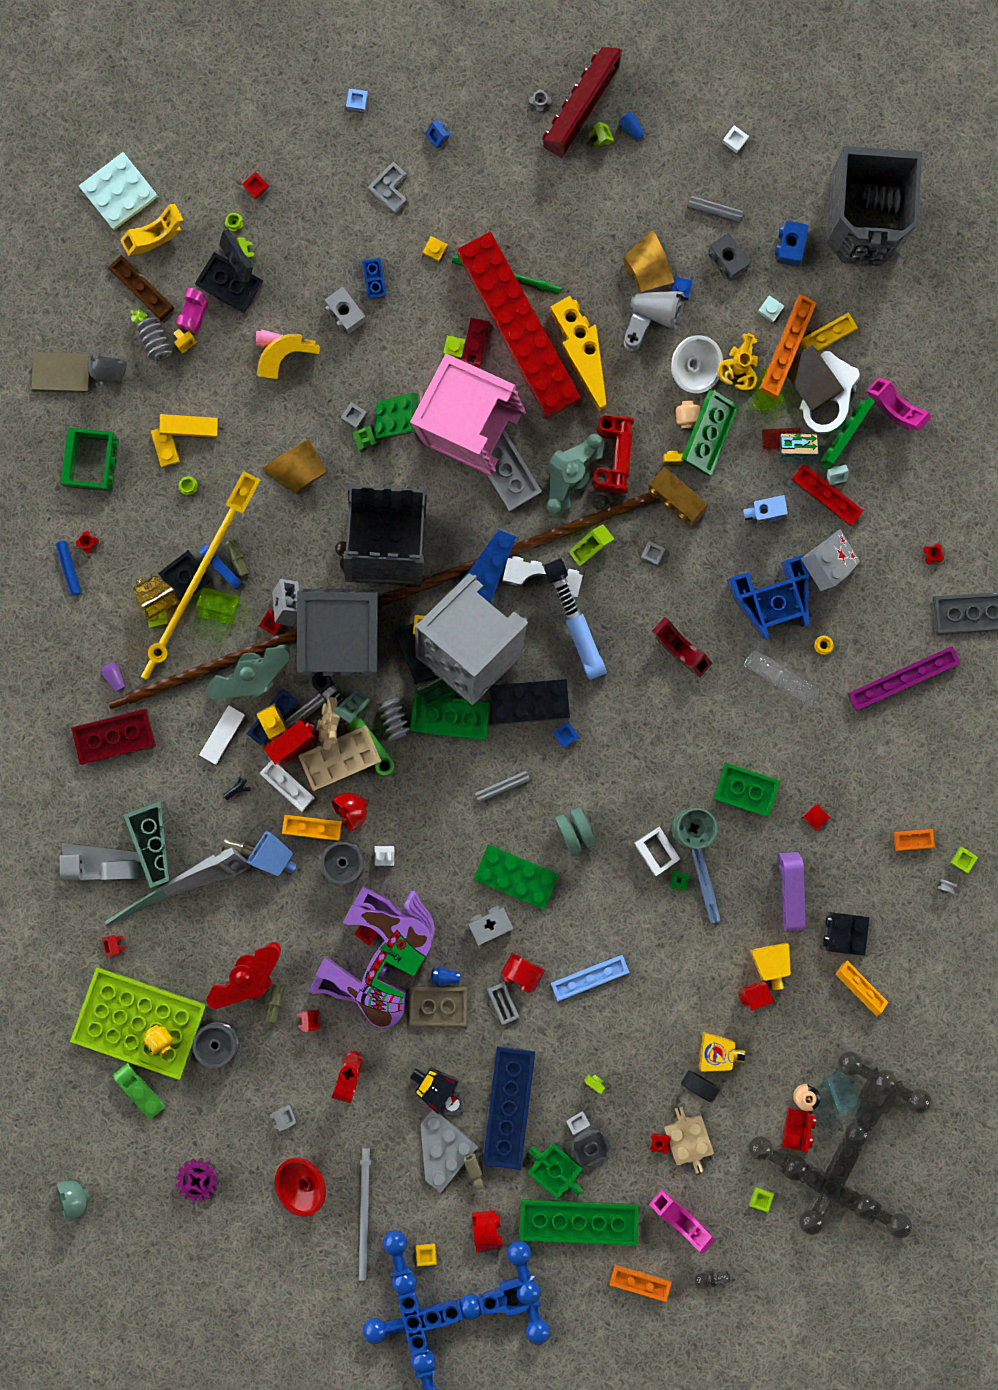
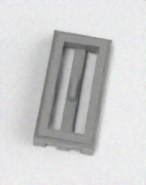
[487,982,520,1025]

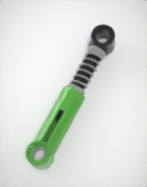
[312,672,395,776]

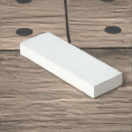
[199,705,246,765]
[260,760,315,812]

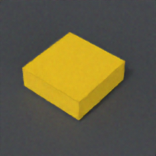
[416,1244,437,1266]

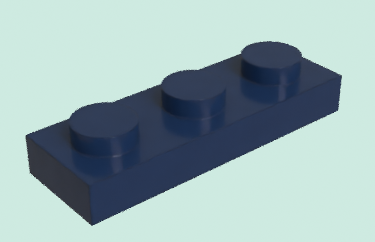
[246,689,298,746]

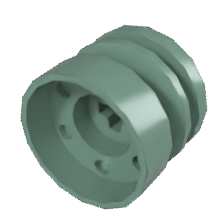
[671,808,718,849]

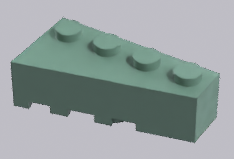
[123,801,170,890]

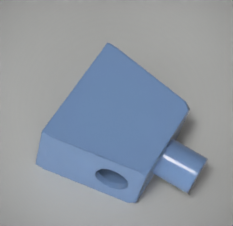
[246,831,296,876]

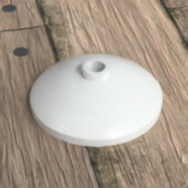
[671,335,723,393]

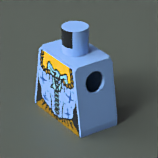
[743,495,788,524]

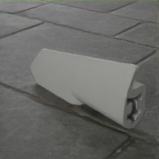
[60,843,147,881]

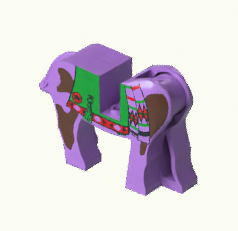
[309,886,435,1028]

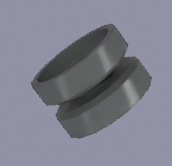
[321,841,365,884]
[193,1022,239,1068]

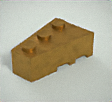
[648,467,708,529]

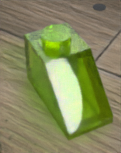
[753,366,785,414]

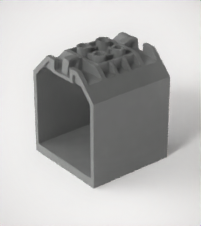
[826,146,922,266]

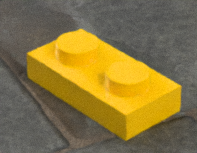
[151,428,180,468]

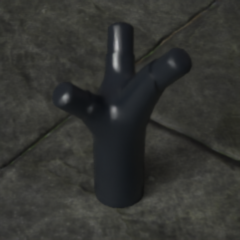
[223,777,251,800]

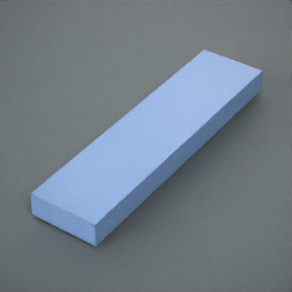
[551,955,629,1001]

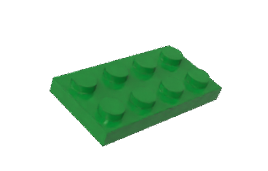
[681,390,739,476]
[820,397,875,471]
[410,693,491,741]
[473,844,559,910]

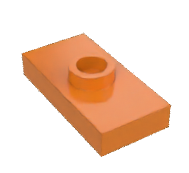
[893,829,935,851]

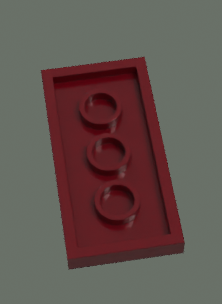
[71,709,156,765]

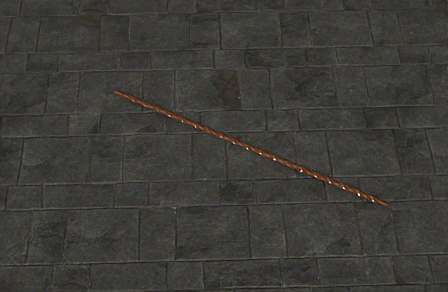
[109,492,660,709]

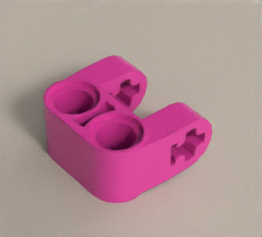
[176,288,208,335]

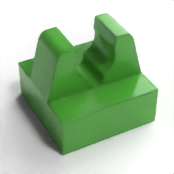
[352,426,377,451]

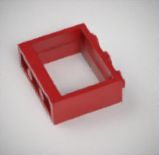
[263,720,319,766]

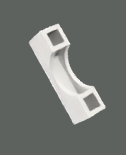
[503,556,583,600]

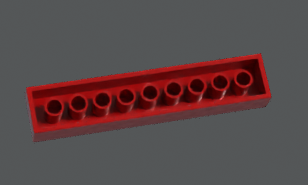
[457,231,581,419]

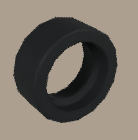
[681,1070,720,1103]

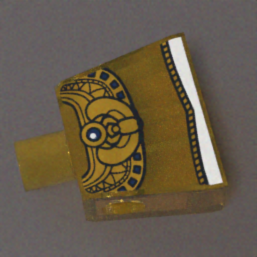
[133,576,179,620]

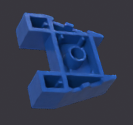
[727,555,809,639]

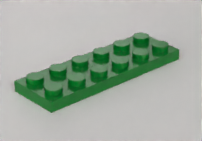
[520,1199,639,1246]

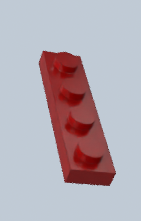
[791,464,864,527]

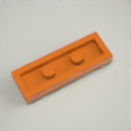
[609,1264,672,1302]

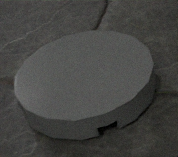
[571,1129,610,1167]

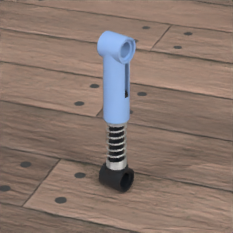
[543,558,607,681]

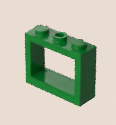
[61,427,119,492]

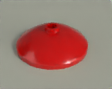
[275,1157,326,1217]

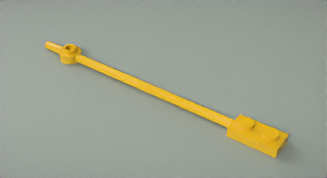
[141,471,261,680]

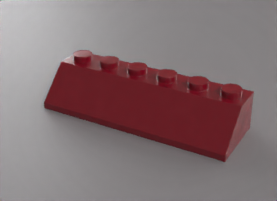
[542,47,622,158]

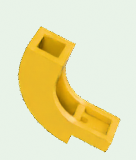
[120,204,183,256]
[257,334,320,379]

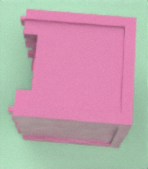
[410,354,526,476]

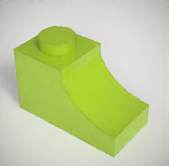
[568,525,614,566]

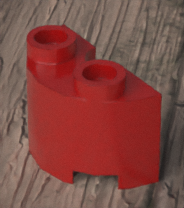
[501,952,545,994]
[472,1210,503,1252]

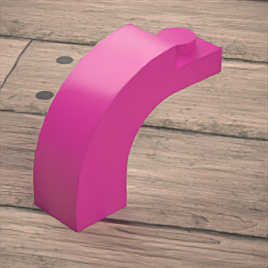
[866,377,932,431]
[649,1190,716,1254]

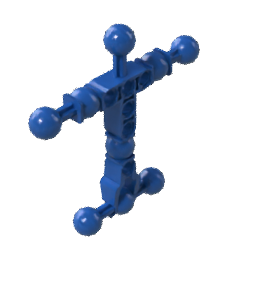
[363,1230,550,1390]

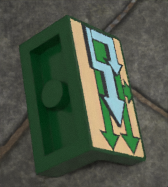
[416,677,457,709]

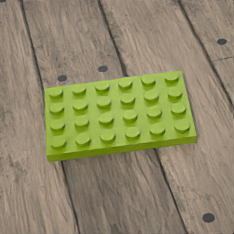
[70,967,207,1080]

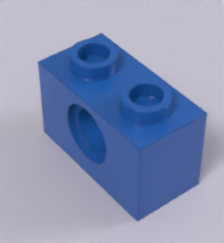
[775,220,809,267]

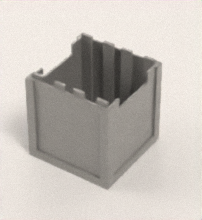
[415,573,528,705]

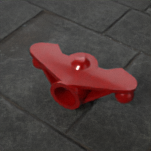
[206,942,281,1009]

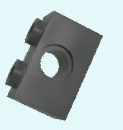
[708,233,750,281]

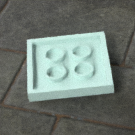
[79,152,158,230]

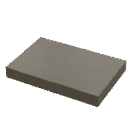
[31,352,90,392]
[409,986,468,1026]

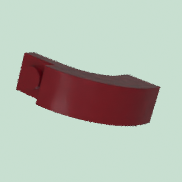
[652,617,713,677]

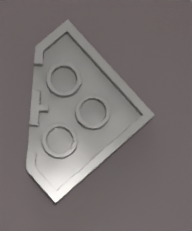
[421,1109,478,1193]

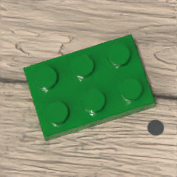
[375,393,418,440]
[713,763,780,817]

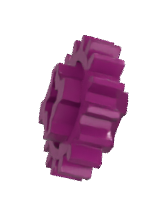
[175,1158,219,1202]

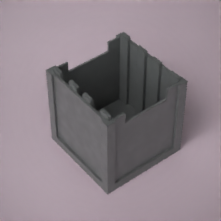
[344,483,427,586]
[297,588,377,676]

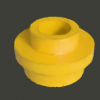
[814,636,834,655]

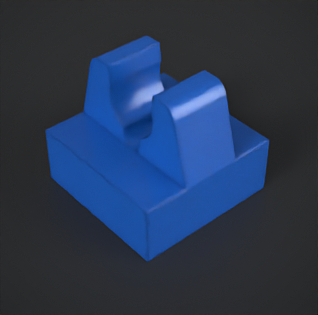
[425,120,451,148]

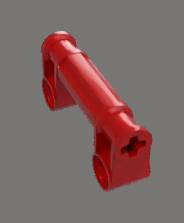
[592,415,634,494]
[332,1051,362,1103]

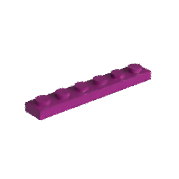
[847,646,960,711]

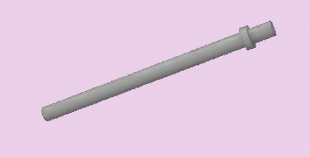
[359,1148,371,1281]

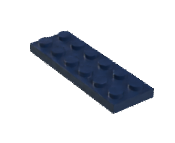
[482,1046,535,1170]

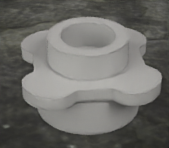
[529,89,551,112]

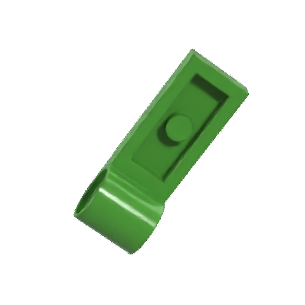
[113,1062,165,1120]

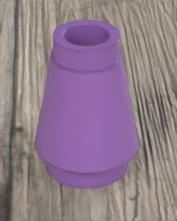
[100,662,125,691]

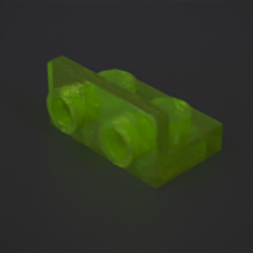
[196,587,240,625]

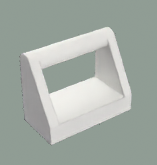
[634,826,680,876]

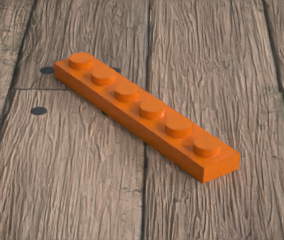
[759,294,817,399]

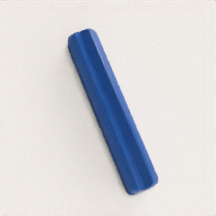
[56,541,81,596]

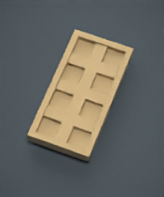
[298,726,381,791]

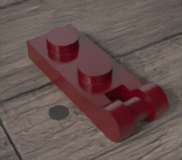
[461,318,489,369]

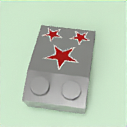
[801,529,860,591]

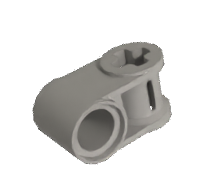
[624,313,651,352]

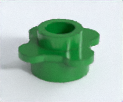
[669,870,690,891]

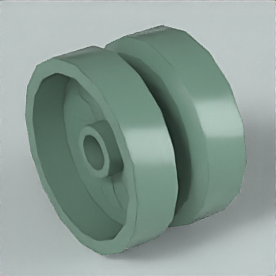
[555,806,597,856]

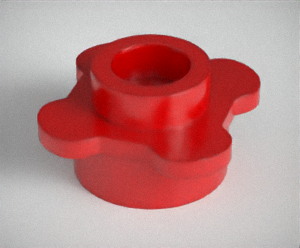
[76,531,99,554]
[923,544,944,564]
[650,1133,670,1154]

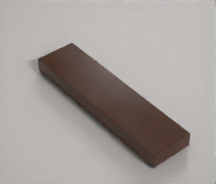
[108,255,174,321]

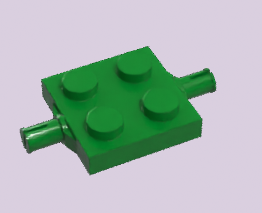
[527,1142,583,1199]

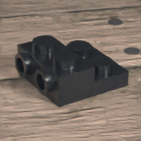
[823,912,870,956]

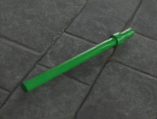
[452,256,562,294]

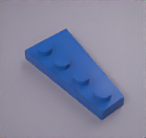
[462,529,517,603]

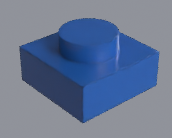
[671,276,693,300]
[552,721,579,748]

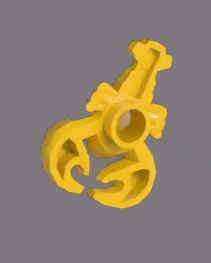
[717,333,758,391]

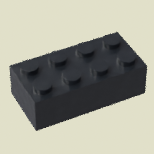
[490,679,570,725]

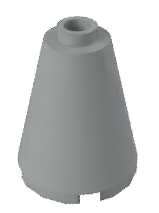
[630,291,684,330]

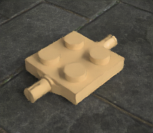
[317,697,340,750]
[664,1107,714,1174]

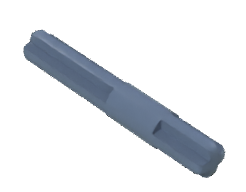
[692,848,720,923]

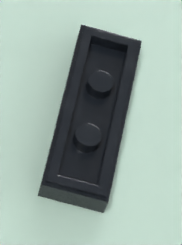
[219,230,253,283]

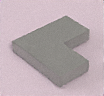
[367,162,408,215]

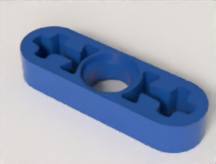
[198,544,243,590]

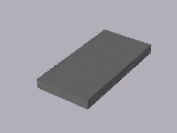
[933,592,998,635]

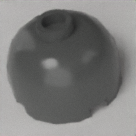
[88,355,127,386]

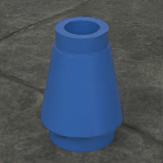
[619,112,645,141]
[431,967,460,986]

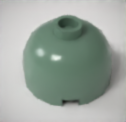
[56,1180,90,1222]

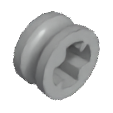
[938,879,957,894]

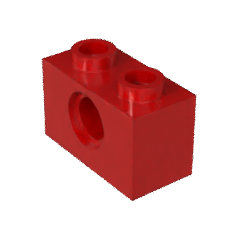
[738,981,773,1011]

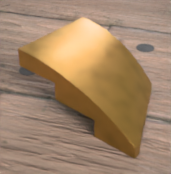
[622,230,674,293]
[262,439,327,494]

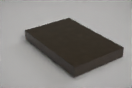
[787,344,844,412]

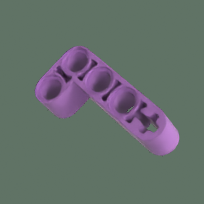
[778,852,805,932]

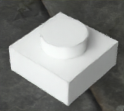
[722,126,749,153]

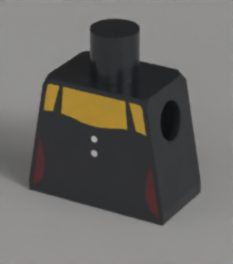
[410,1067,459,1114]

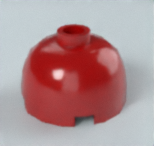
[331,792,368,832]

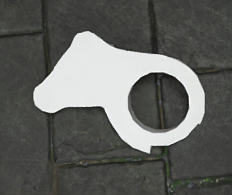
[799,351,860,435]

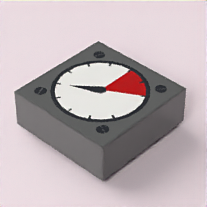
[443,1092,464,1115]

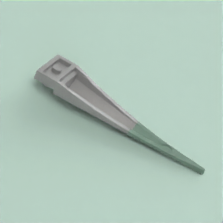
[105,848,251,926]

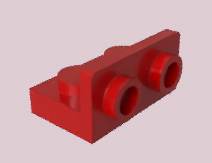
[782,1107,816,1153]

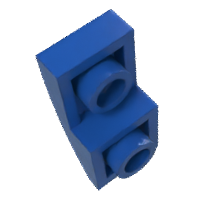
[362,258,387,299]

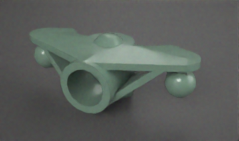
[546,434,605,517]
[206,645,290,699]

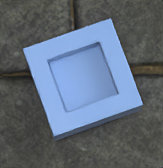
[346,89,368,112]

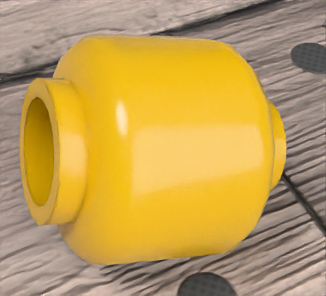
[144,1025,173,1056]

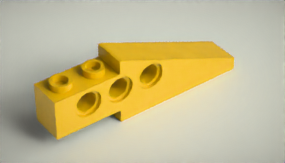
[550,296,606,412]

